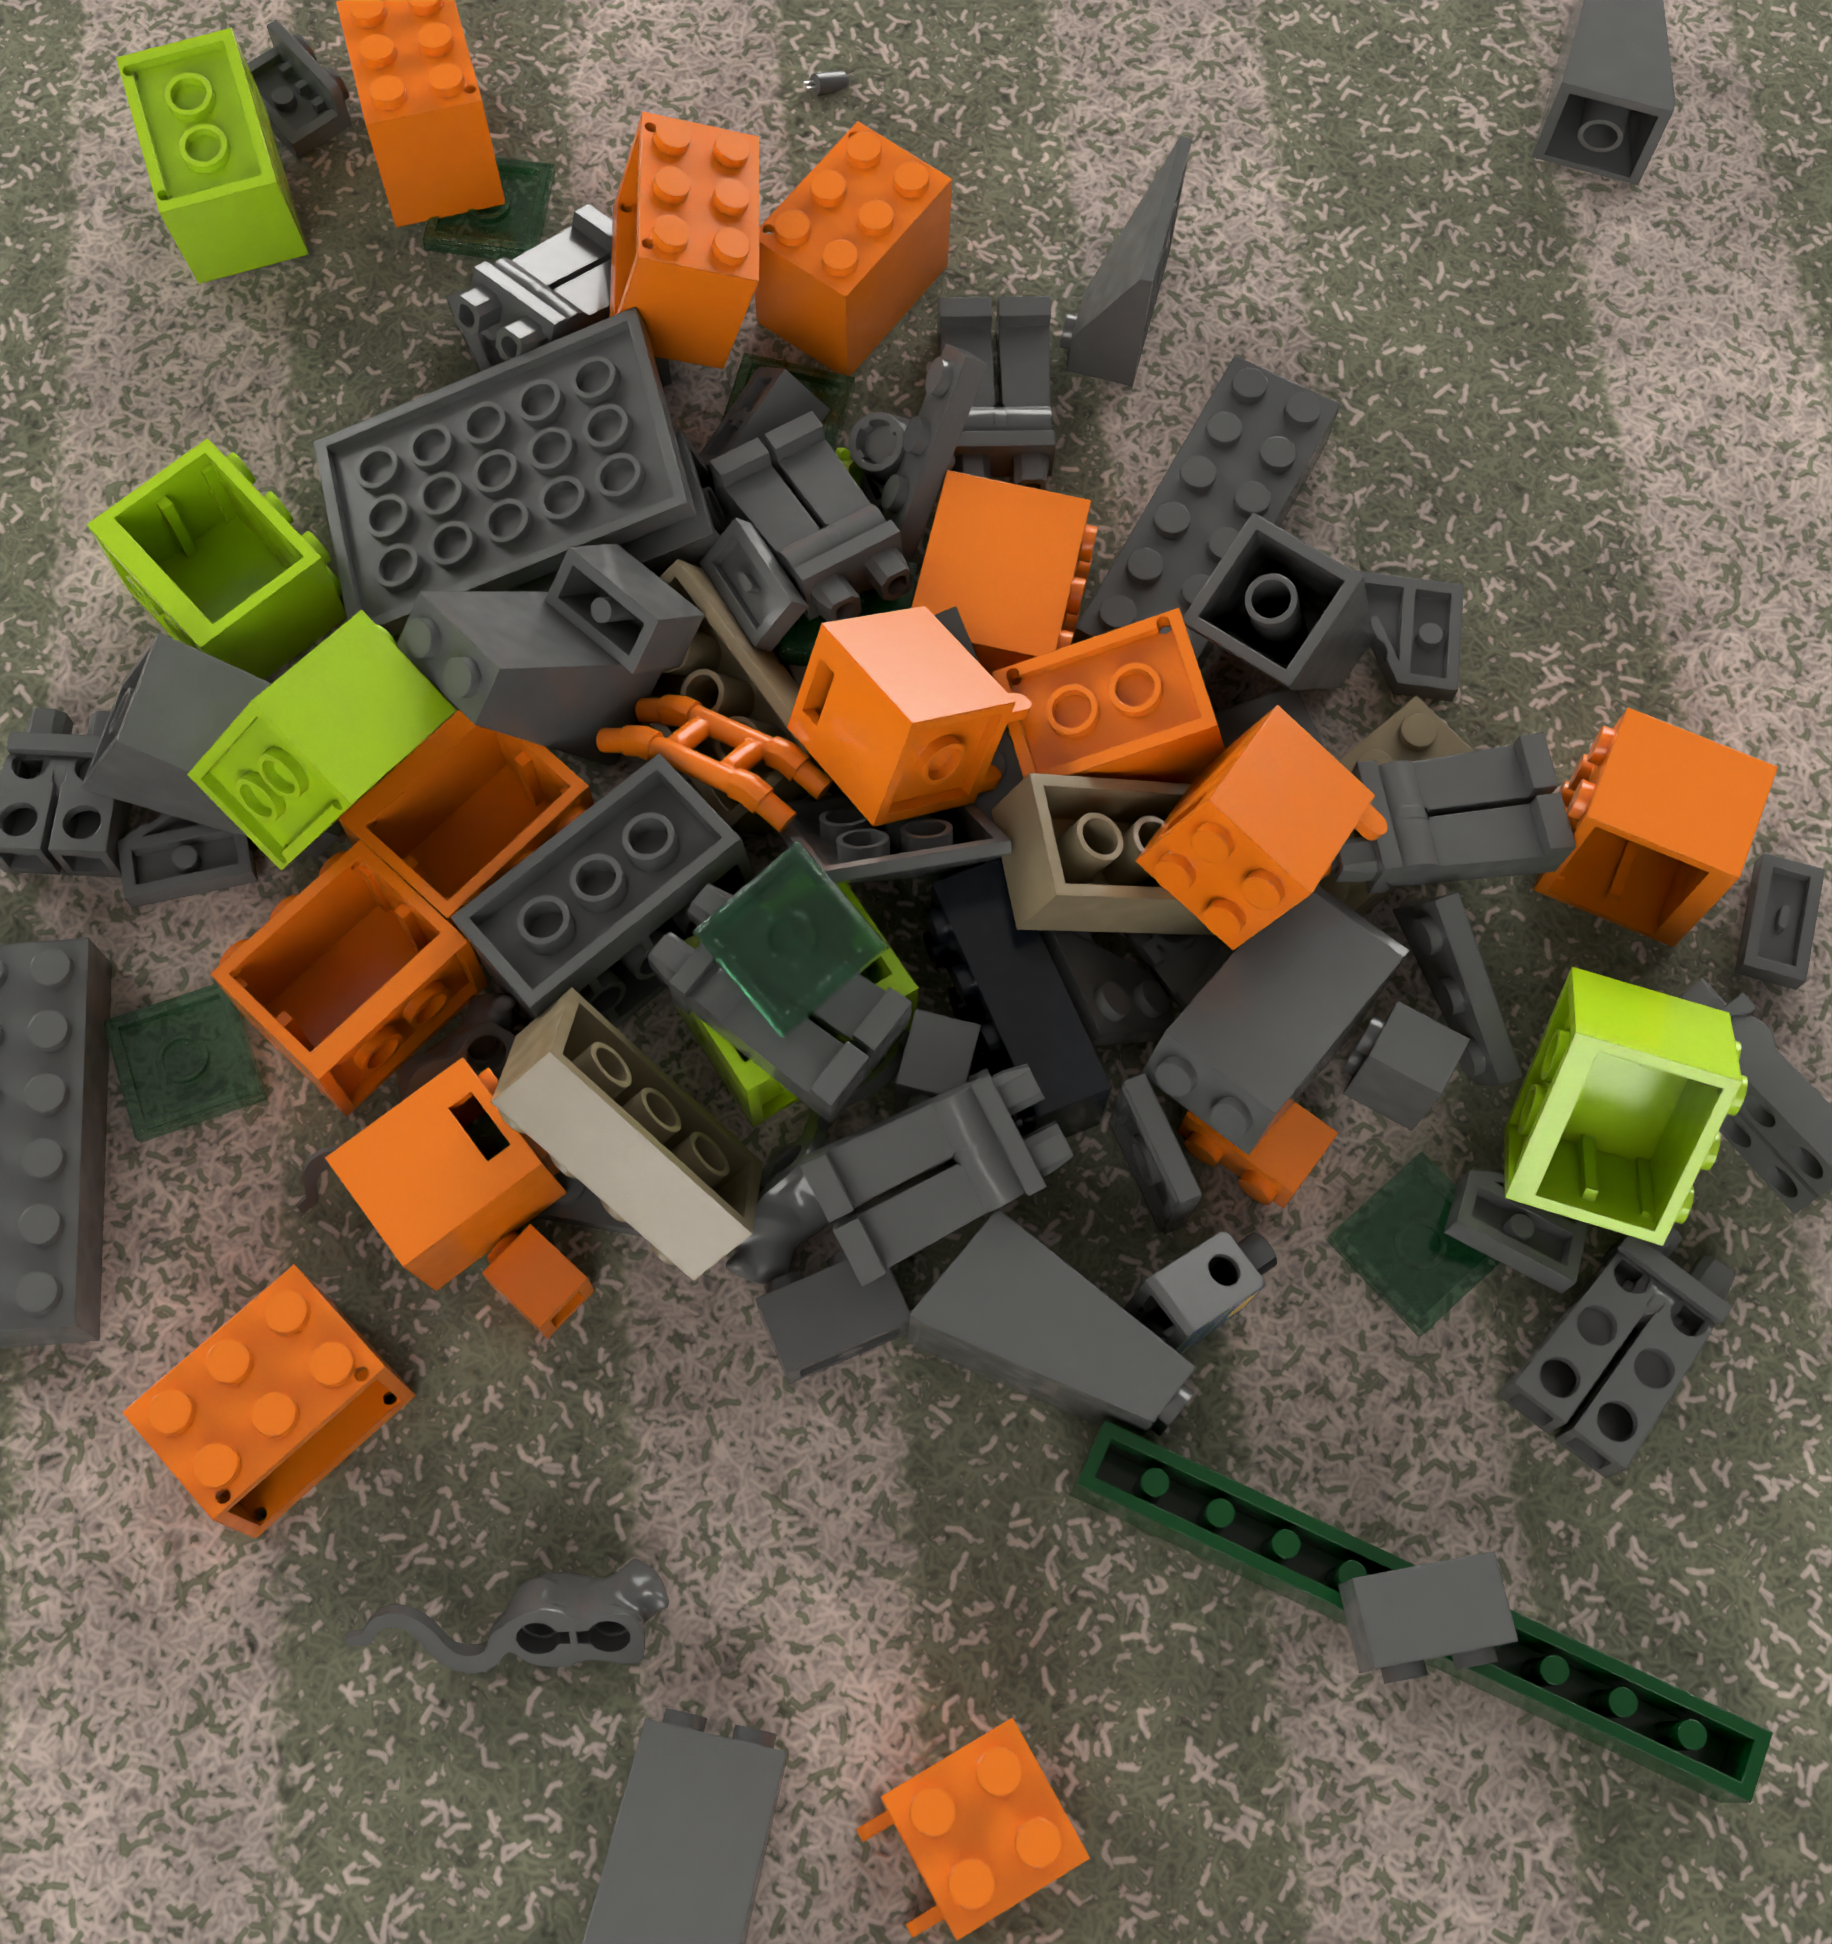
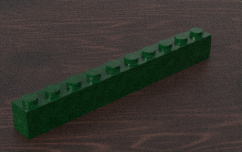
[1069,1420,1773,1803]

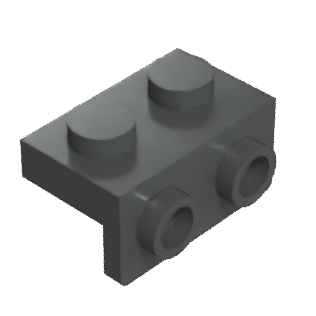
[247,20,352,159]

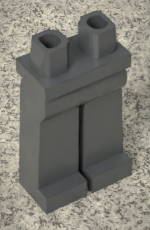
[454,204,613,361]
[937,296,1056,490]
[709,411,912,622]
[1331,732,1576,894]
[648,884,912,1124]
[1678,978,1832,1215]
[800,1064,1074,1287]
[1497,1227,1736,1479]

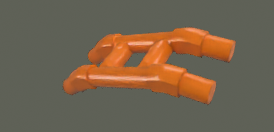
[596,695,834,833]

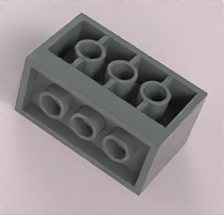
[451,753,765,1028]

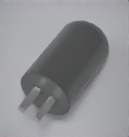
[803,70,849,96]

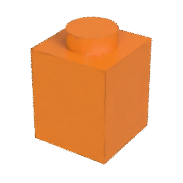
[482,1224,595,1340]

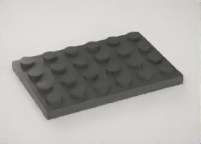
[314,307,696,636]

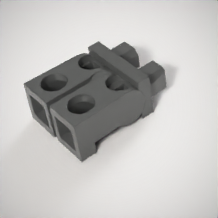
[0,708,133,878]

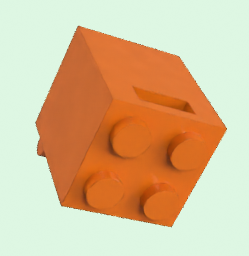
[787,606,1032,827]
[1136,705,1388,950]
[325,1057,567,1291]
[855,1717,1090,1941]

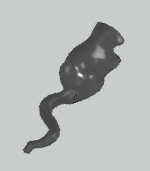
[296,992,516,1214]
[726,1030,909,1285]
[346,1558,669,1674]

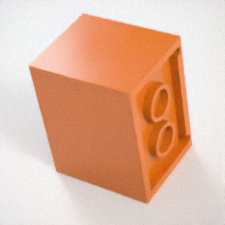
[336,0,506,228]
[609,111,759,369]
[755,121,952,379]
[911,470,1098,685]
[992,608,1225,784]
[1533,707,1778,947]
[338,710,594,955]
[210,840,489,1117]
[122,1264,416,1539]

